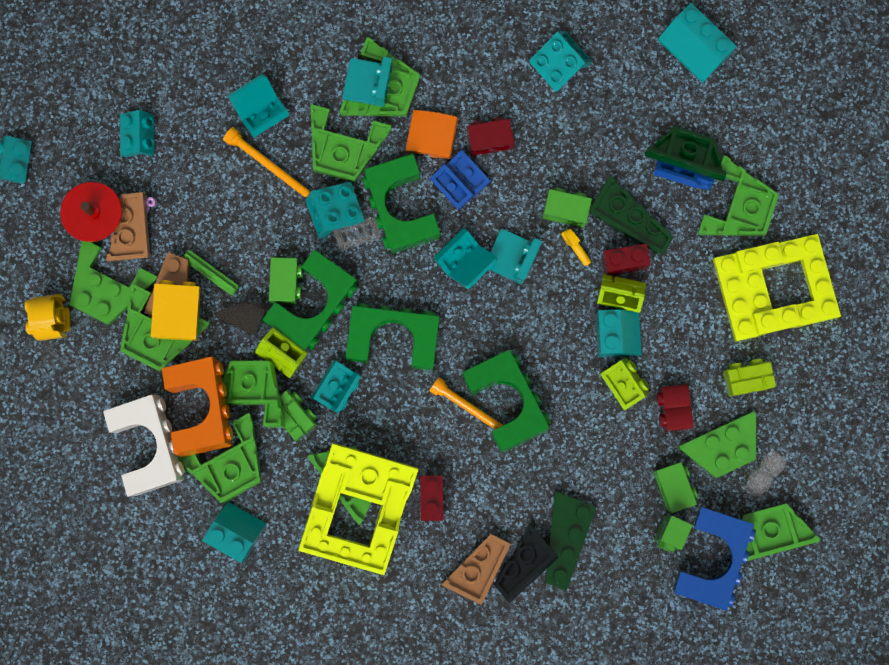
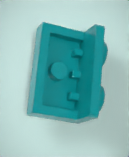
[120,110,155,158]
[0,135,32,184]
[311,360,361,413]

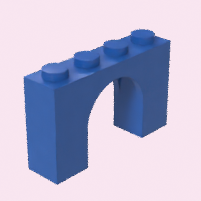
[673,507,756,611]

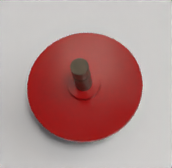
[60,182,122,242]

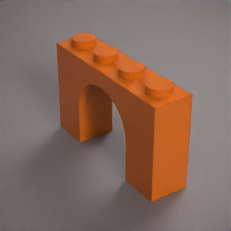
[162,357,233,457]

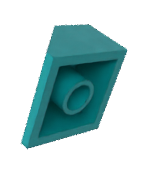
[595,309,642,357]
[202,502,267,563]

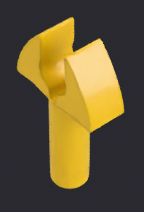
[561,229,591,266]

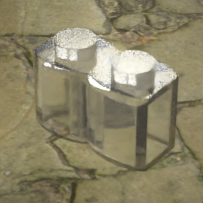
[741,450,786,496]

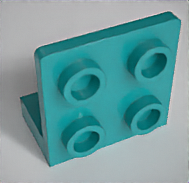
[529,31,593,91]
[343,57,393,107]
[305,182,364,239]
[490,229,542,285]

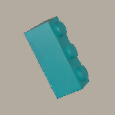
[658,3,737,84]

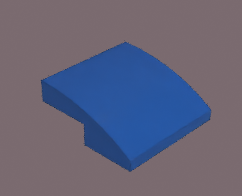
[430,150,492,210]

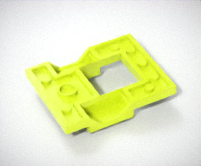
[713,234,841,342]
[298,442,418,575]

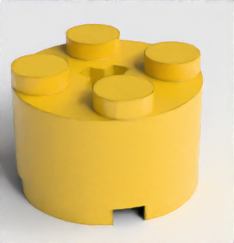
[25,294,70,341]

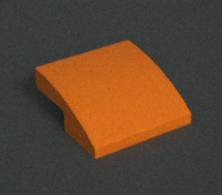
[405,110,458,159]

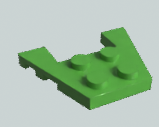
[339,37,420,116]
[311,104,392,182]
[697,156,779,236]
[69,241,158,326]
[120,284,210,372]
[222,361,285,428]
[178,413,262,503]

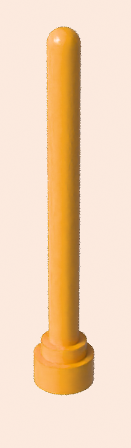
[223,127,310,197]
[429,377,504,430]

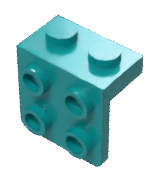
[228,74,289,138]
[433,228,498,289]

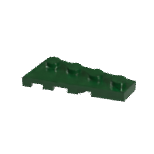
[589,175,674,257]
[545,491,596,591]

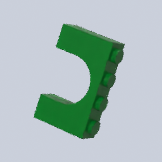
[362,154,440,254]
[262,250,358,352]
[346,303,439,371]
[462,350,551,454]

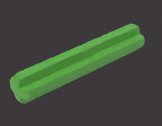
[183,250,239,296]

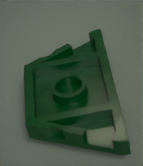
[644,126,727,182]

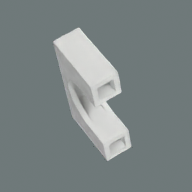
[103,395,184,497]

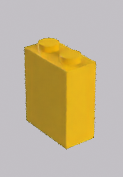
[151,280,201,341]

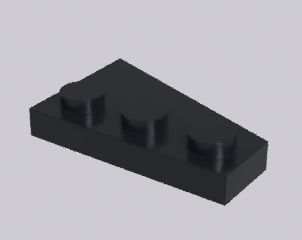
[494,523,559,603]

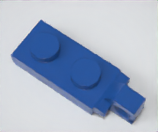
[653,160,714,190]

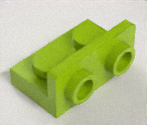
[600,358,650,411]

